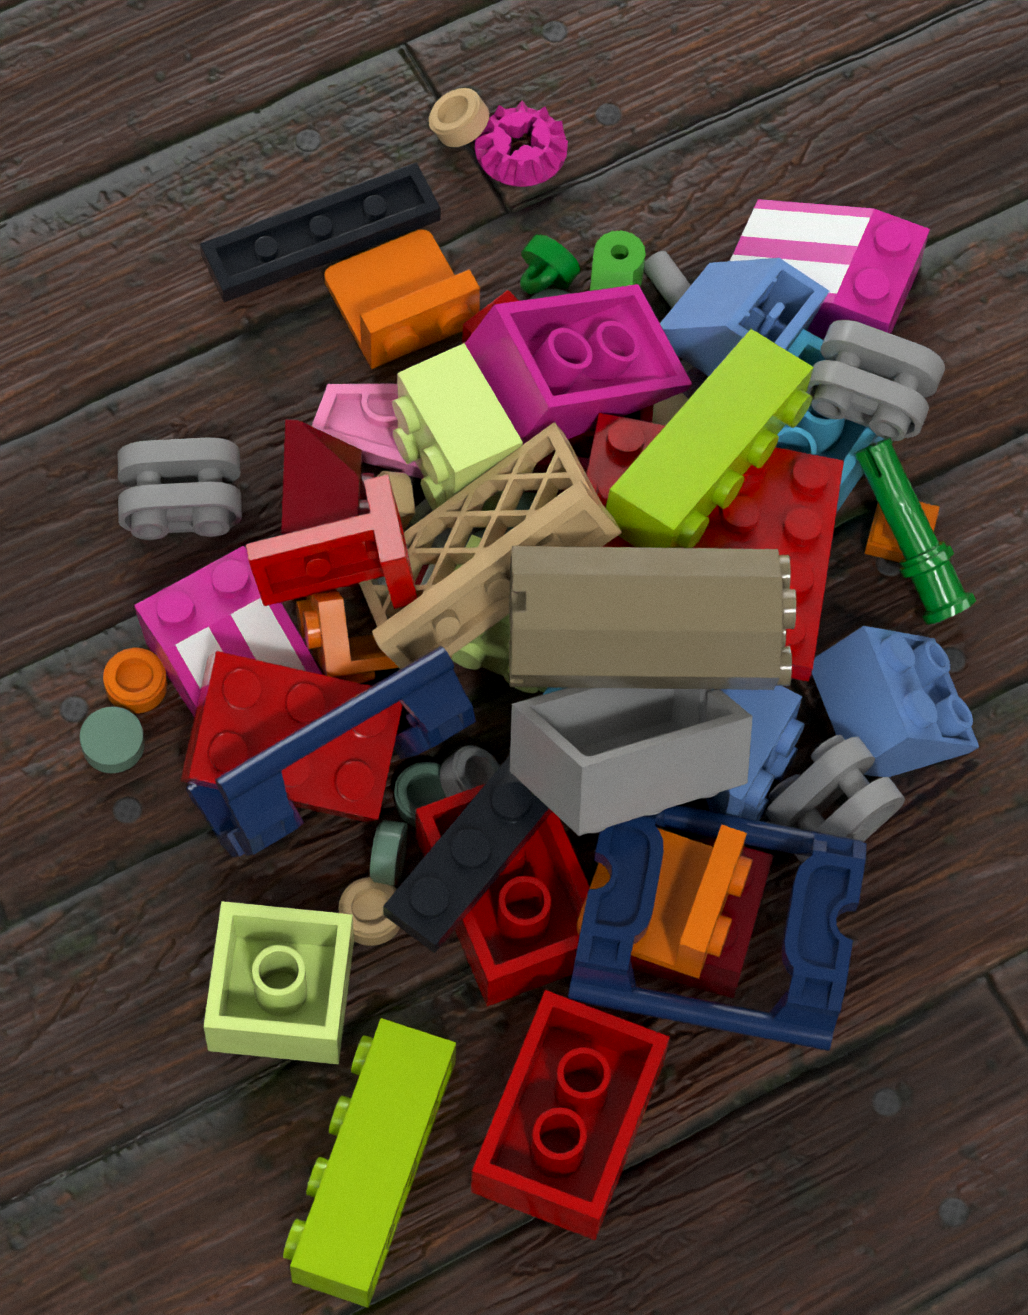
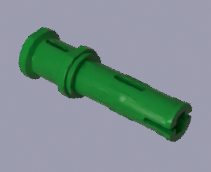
[854,437,976,625]

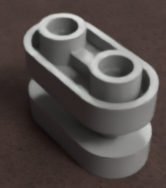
[807,320,945,441]
[117,438,242,540]
[765,735,905,864]

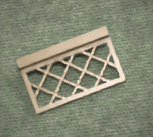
[359,422,622,669]

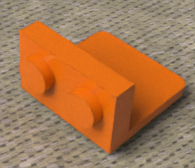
[324,229,480,369]
[296,589,452,683]
[577,825,753,979]

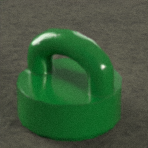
[520,234,580,294]

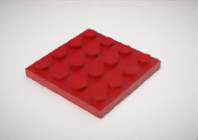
[587,413,844,682]

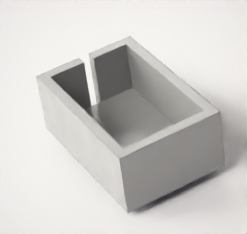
[510,688,753,836]

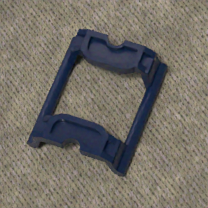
[186,646,476,857]
[568,805,867,1051]

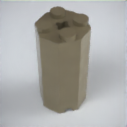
[509,546,796,690]

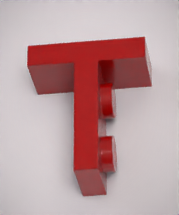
[246,474,418,609]

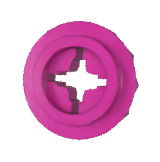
[475,100,568,187]

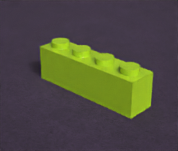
[606,329,814,548]
[283,1018,456,1308]

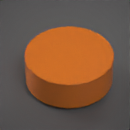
[103,648,168,714]

